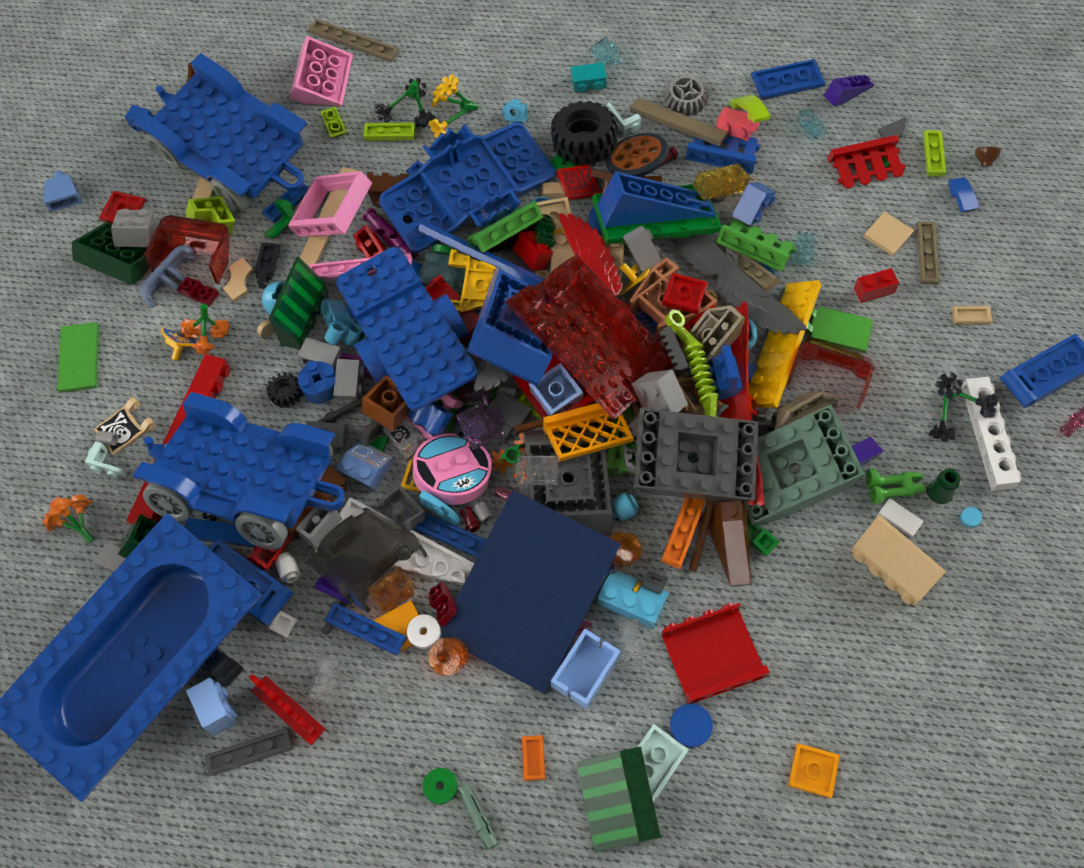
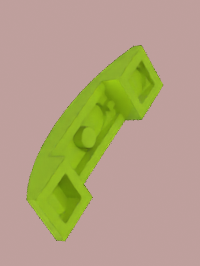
[729,95,771,123]

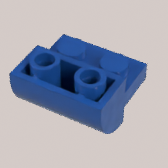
[708,345,743,400]

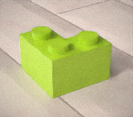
[186,196,235,238]

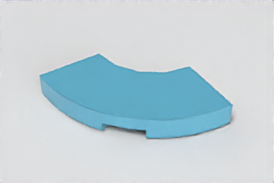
[419,490,461,527]

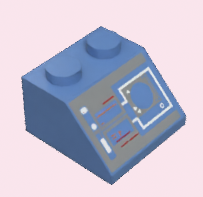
[336,441,394,491]

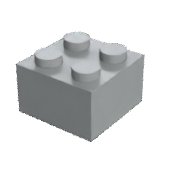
[111,209,156,247]
[632,370,688,412]

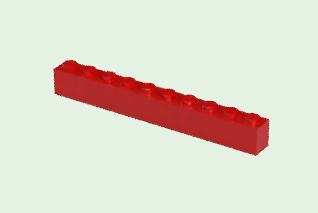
[126,354,230,525]

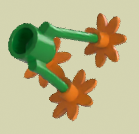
[491,433,527,484]

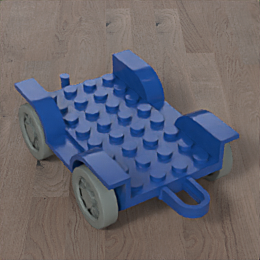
[134,53,310,212]
[133,392,345,550]

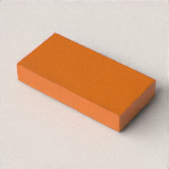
[522,735,545,781]

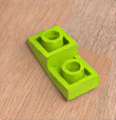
[320,106,347,138]

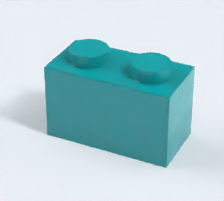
[571,62,607,93]

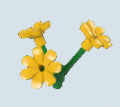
[428,74,479,138]

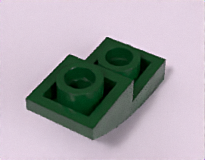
[535,214,556,247]

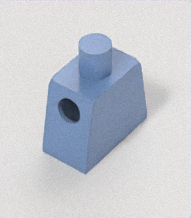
[44,171,83,212]

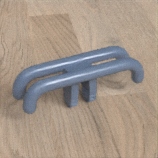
[140,245,197,308]

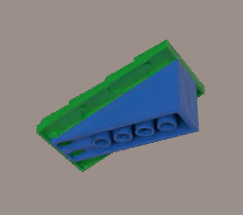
[592,171,722,244]

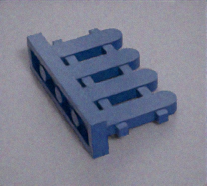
[685,136,760,174]

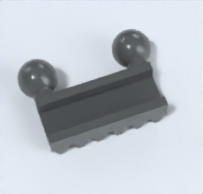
[659,326,693,378]

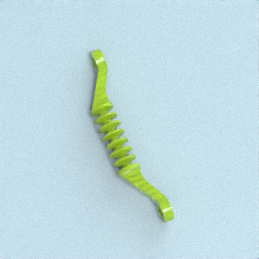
[665,310,719,417]

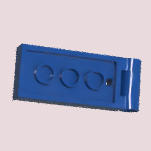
[1000,333,1084,408]
[209,539,294,627]

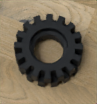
[266,372,302,408]

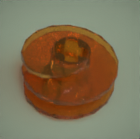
[608,531,642,566]
[429,637,468,676]

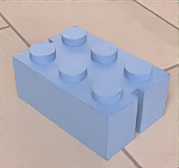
[551,629,621,710]

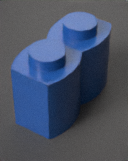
[407,402,453,436]

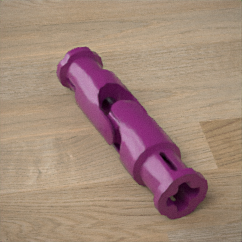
[362,208,418,260]

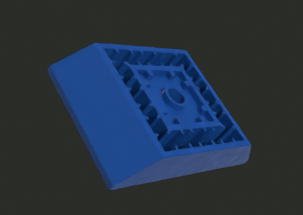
[467,267,567,386]

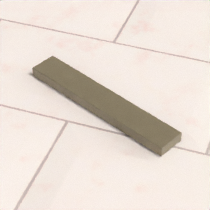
[308,19,399,63]
[630,97,728,146]

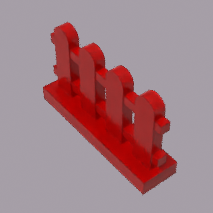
[827,135,906,189]
[248,674,326,746]

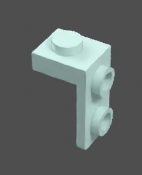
[606,103,641,136]
[85,442,127,479]

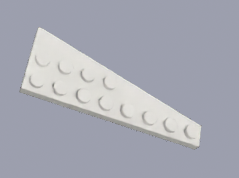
[319,497,474,585]

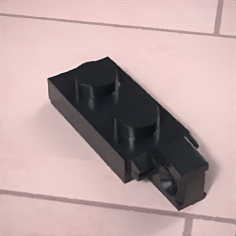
[255,243,281,289]

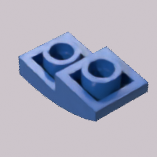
[948,177,979,213]

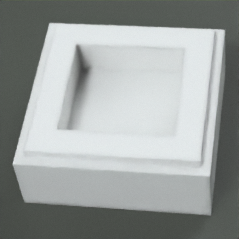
[269,611,298,638]

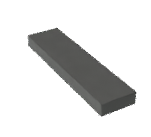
[205,728,294,777]

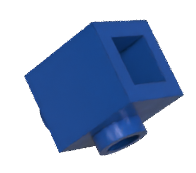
[124,105,153,132]

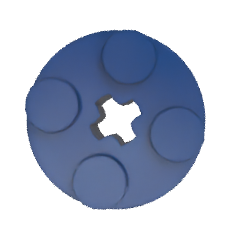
[298,361,336,404]

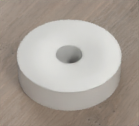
[407,615,441,649]

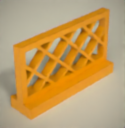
[543,398,634,462]

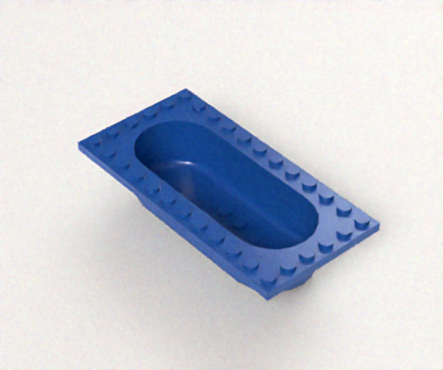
[0,513,263,802]

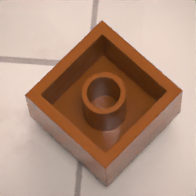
[362,375,409,431]

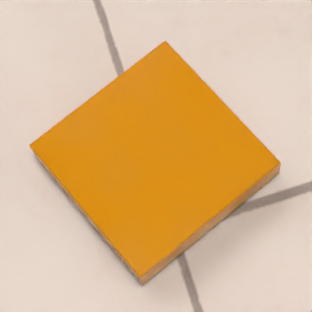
[375,600,427,656]
[788,743,840,799]

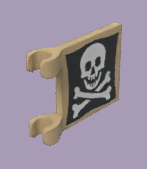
[94,397,157,456]

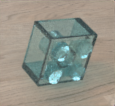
[419,251,464,292]

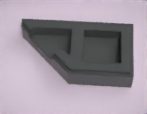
[878,117,907,139]

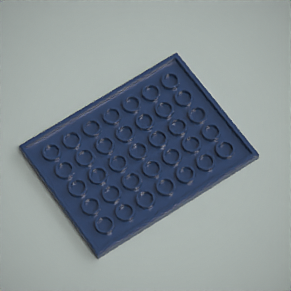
[440,490,621,694]

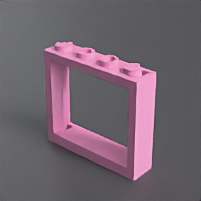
[288,171,372,237]

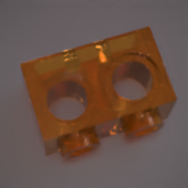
[367,566,416,614]

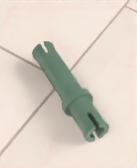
[457,783,499,851]

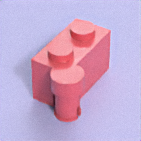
[716,107,760,141]

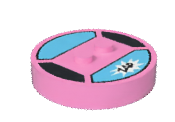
[413,433,492,505]

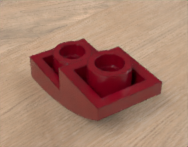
[177,277,219,307]
[429,580,457,627]

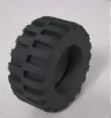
[551,101,617,165]

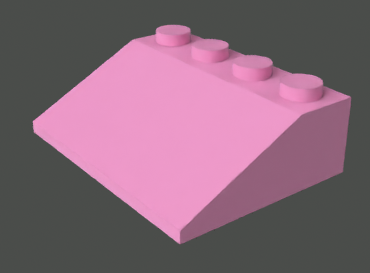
[289,36,353,106]

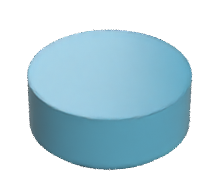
[960,507,982,528]

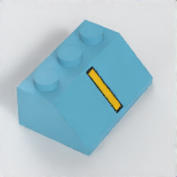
[597,570,669,629]

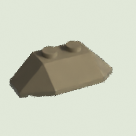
[683,305,745,376]
[773,391,839,431]

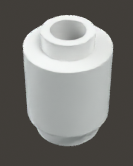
[275,552,300,584]

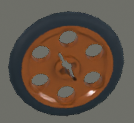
[605,133,669,177]

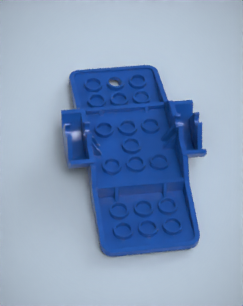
[379,122,555,253]
[336,247,478,411]

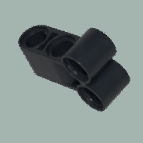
[204,647,244,686]

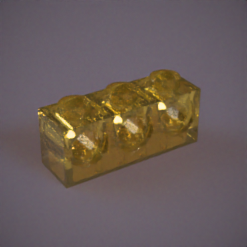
[693,164,750,200]

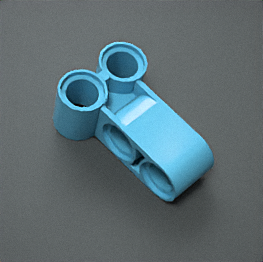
[321,299,363,346]

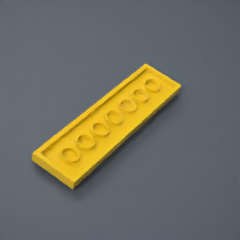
[749,280,822,408]

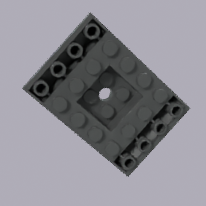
[634,408,758,502]
[523,426,612,539]

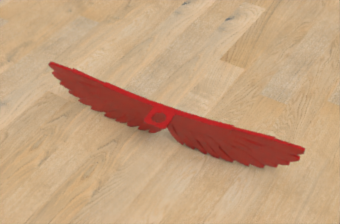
[558,213,646,398]
[719,302,765,507]

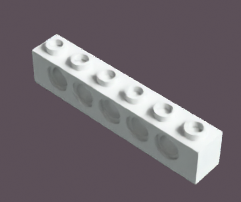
[962,377,1021,491]

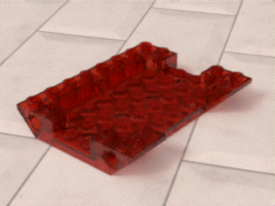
[505,254,674,420]

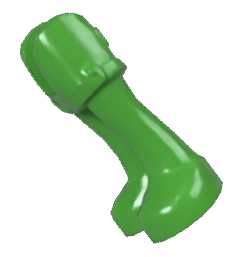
[865,468,926,505]

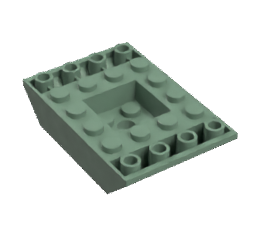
[744,405,865,525]

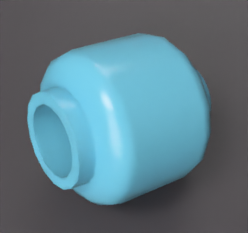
[611,492,639,522]

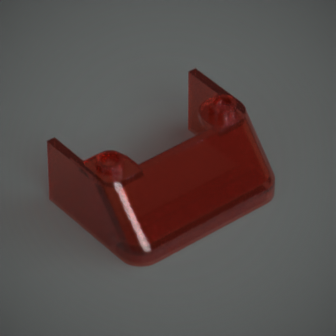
[144,215,230,284]
[786,338,874,409]

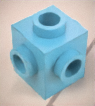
[502,99,528,124]

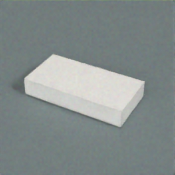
[878,498,924,538]

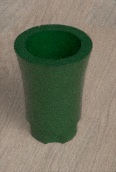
[927,468,961,504]

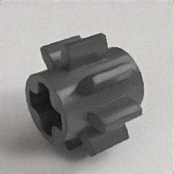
[753,408,776,431]

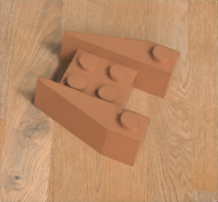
[629,257,718,340]

